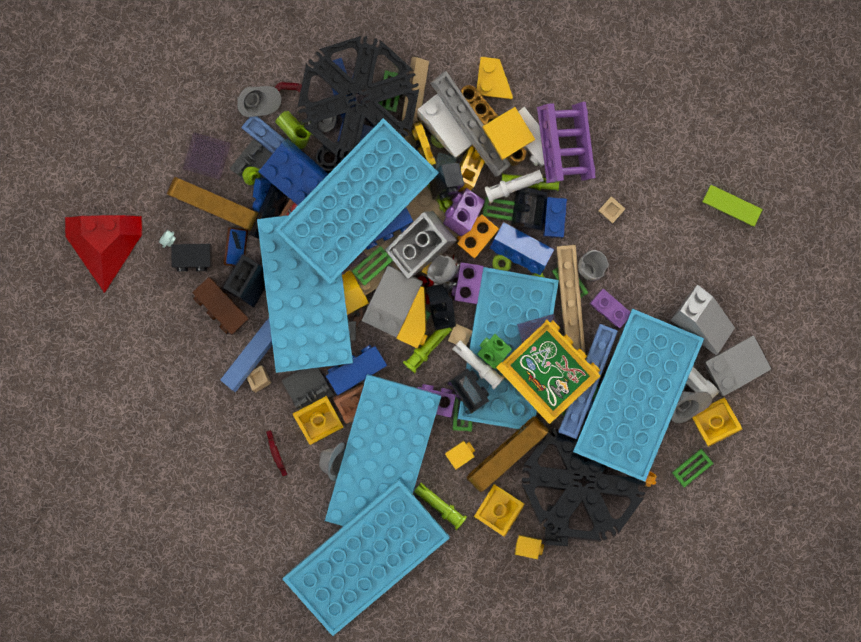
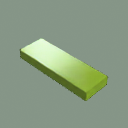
[702,185,763,227]

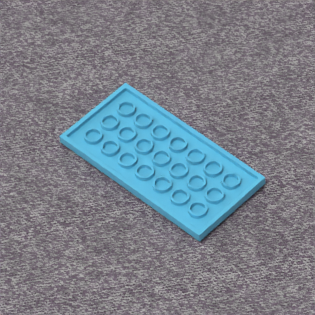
[275,118,439,284]
[257,216,353,373]
[457,267,559,429]
[573,309,704,482]
[325,374,441,526]
[282,479,450,636]

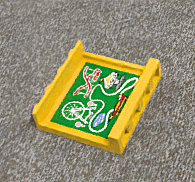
[496,320,601,424]

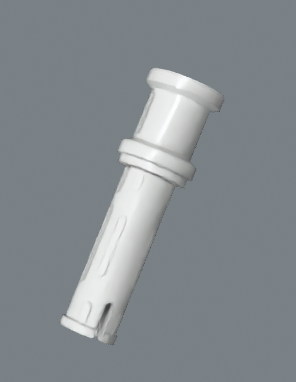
[485,170,544,203]
[452,340,505,390]

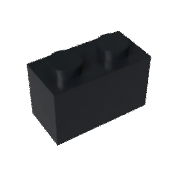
[429,163,464,201]
[171,244,212,272]

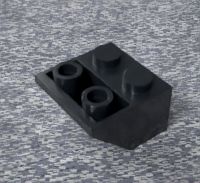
[221,254,265,308]

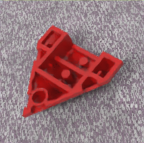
[65,215,142,293]

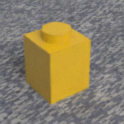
[445,440,475,470]
[514,534,544,559]

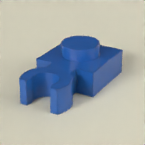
[252,177,271,212]

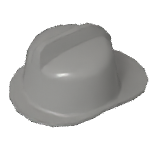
[237,86,282,117]
[671,391,712,423]
[319,442,345,481]

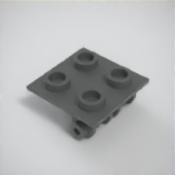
[230,139,272,188]
[282,368,334,410]

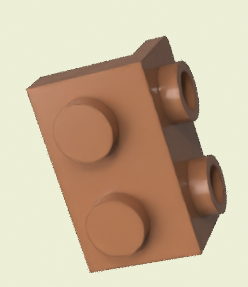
[333,382,364,424]

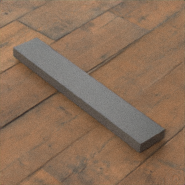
[430,71,511,177]

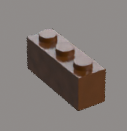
[192,277,250,335]

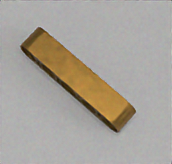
[461,85,526,166]
[167,177,258,231]
[466,416,549,492]

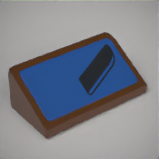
[224,227,248,266]

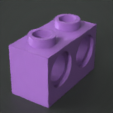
[443,188,485,236]
[451,262,484,304]
[589,289,630,329]
[418,384,456,417]

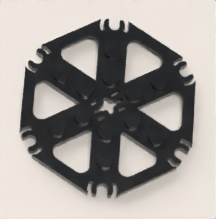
[297,36,420,158]
[521,425,646,542]

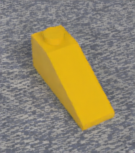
[459,145,484,192]
[396,286,428,348]

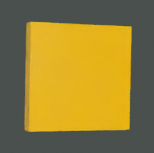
[482,107,535,160]

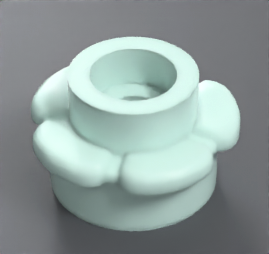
[159,230,176,248]

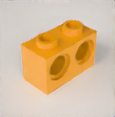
[456,214,499,259]

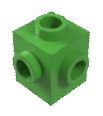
[477,334,512,369]

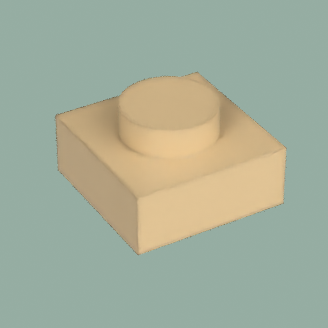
[598,196,625,224]
[448,324,472,346]
[247,365,271,393]

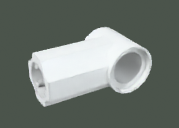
[686,367,719,399]

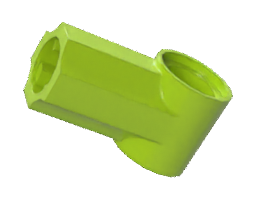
[275,111,311,149]

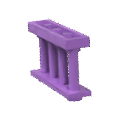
[537,102,595,183]

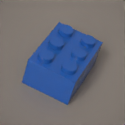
[258,138,328,205]

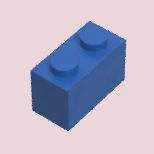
[543,197,567,239]

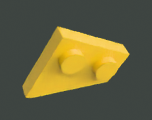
[477,57,513,100]
[412,121,436,165]

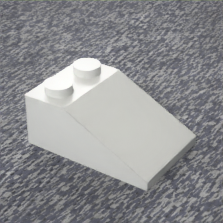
[417,94,473,159]

